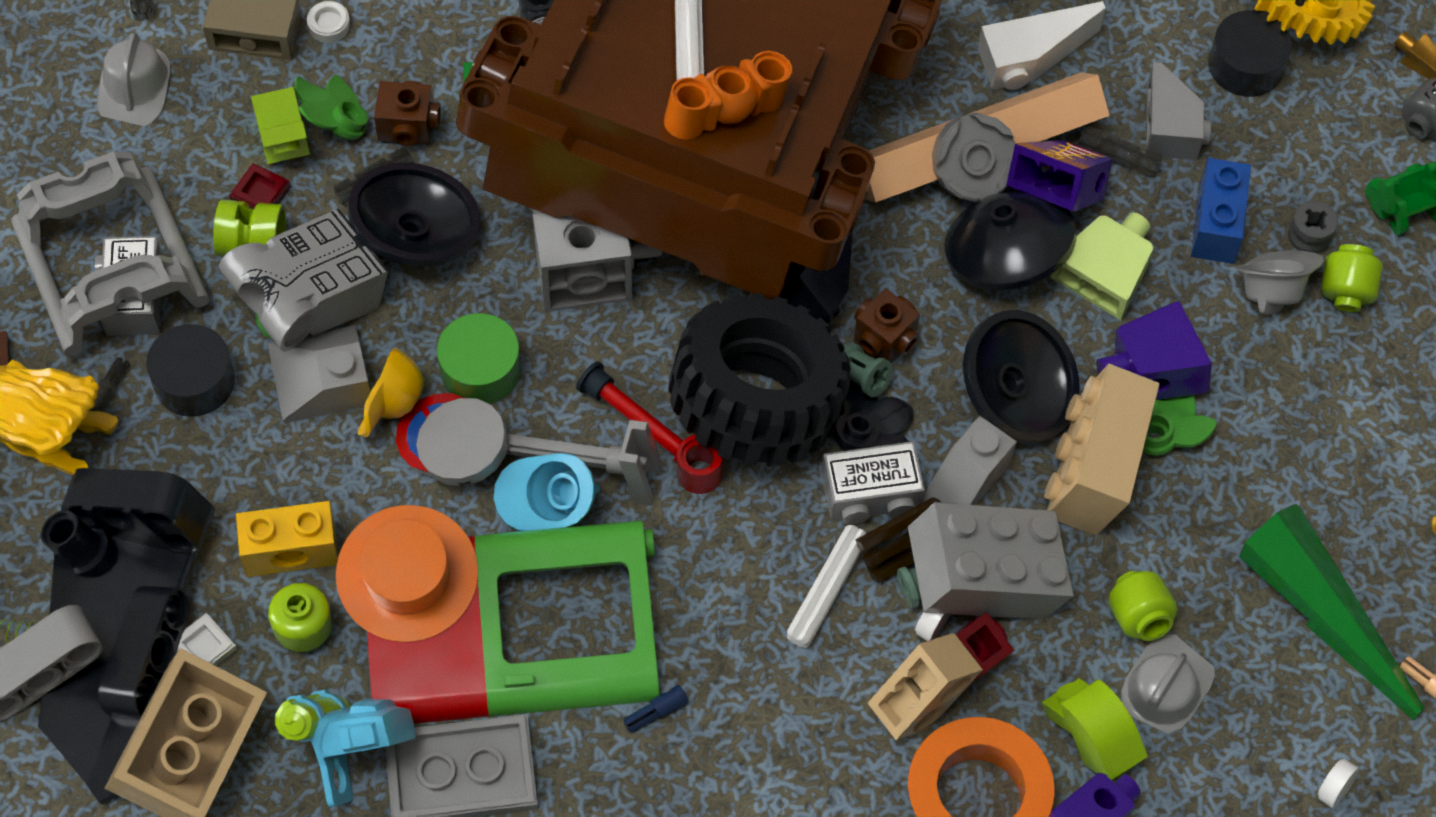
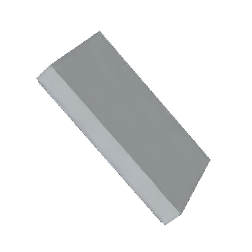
[385,714,538,817]

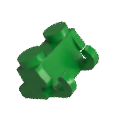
[1365,161,1436,236]

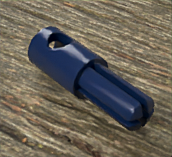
[624,684,689,733]

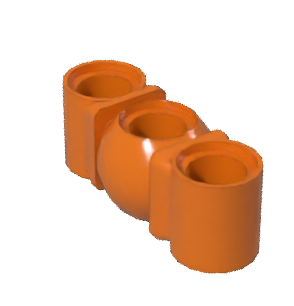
[664,51,792,140]

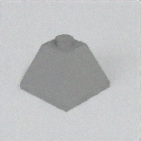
[267,325,370,423]

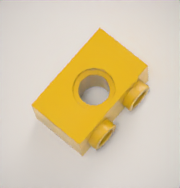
[236,501,339,577]

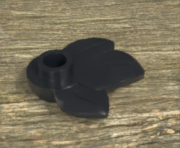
[834,386,914,451]

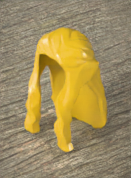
[0,360,118,475]

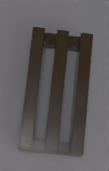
[855,497,941,583]

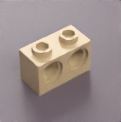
[868,633,983,740]

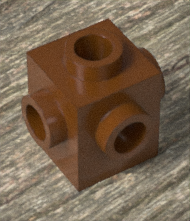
[374,81,441,146]
[854,288,920,364]

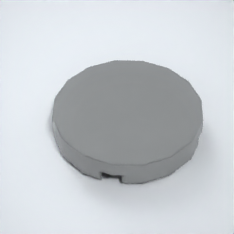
[932,113,1015,202]
[416,398,508,486]

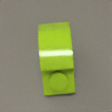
[251,87,310,164]
[1041,678,1148,780]

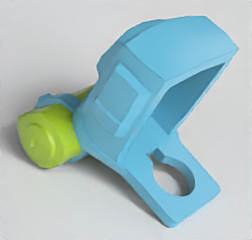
[275,689,416,807]

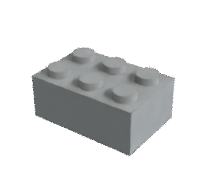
[908,502,1074,619]

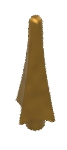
[1394,31,1436,79]

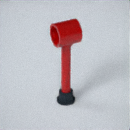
[576,361,723,494]

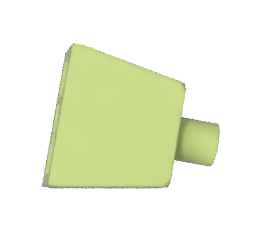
[1050,212,1154,320]

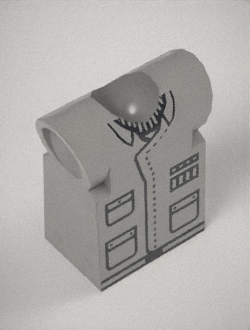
[219,209,388,352]

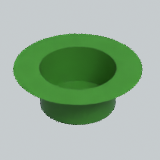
[437,313,521,404]

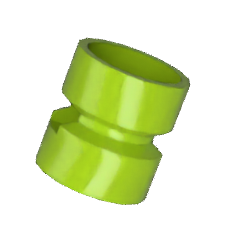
[213,199,287,257]

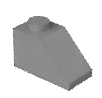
[1146,62,1211,160]
[922,415,1017,505]

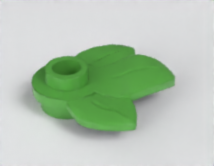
[294,74,368,140]
[1143,395,1217,456]

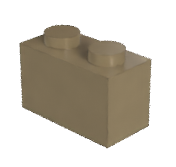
[203,0,302,60]

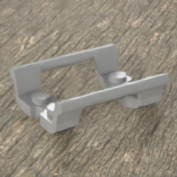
[11,151,210,356]

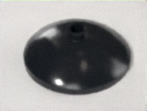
[347,163,480,266]
[944,190,1077,290]
[963,310,1080,444]

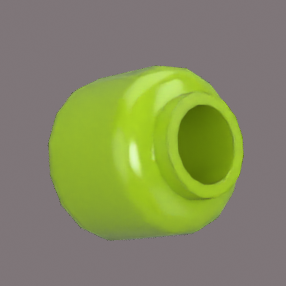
[1321,244,1383,313]
[1108,571,1178,641]
[268,583,333,652]

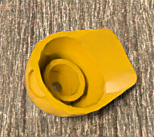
[357,347,424,438]

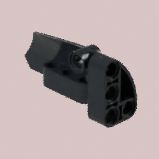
[38,468,215,805]

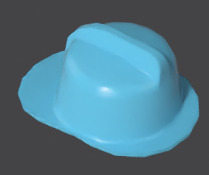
[493,453,600,531]

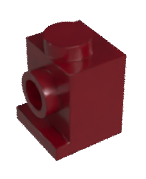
[954,612,1015,683]

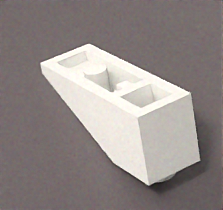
[978,1,1105,90]

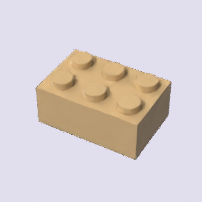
[1044,364,1160,535]
[104,648,267,817]

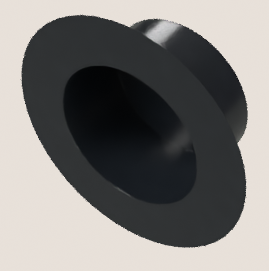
[1208,10,1292,97]
[146,324,235,417]

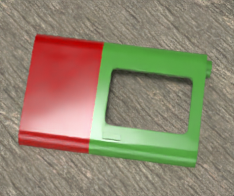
[367,520,659,724]

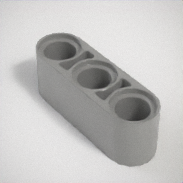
[0,605,103,722]

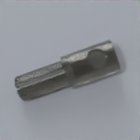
[89,357,130,412]

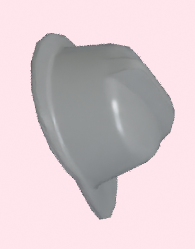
[97,33,171,126]
[1236,250,1325,315]
[1121,634,1215,734]

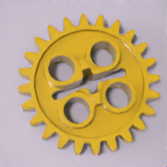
[1254,0,1375,45]

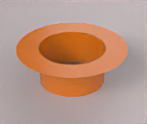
[336,505,478,642]
[908,717,1054,817]

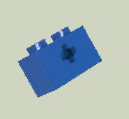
[1190,158,1251,264]

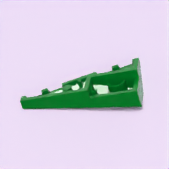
[1239,504,1425,721]

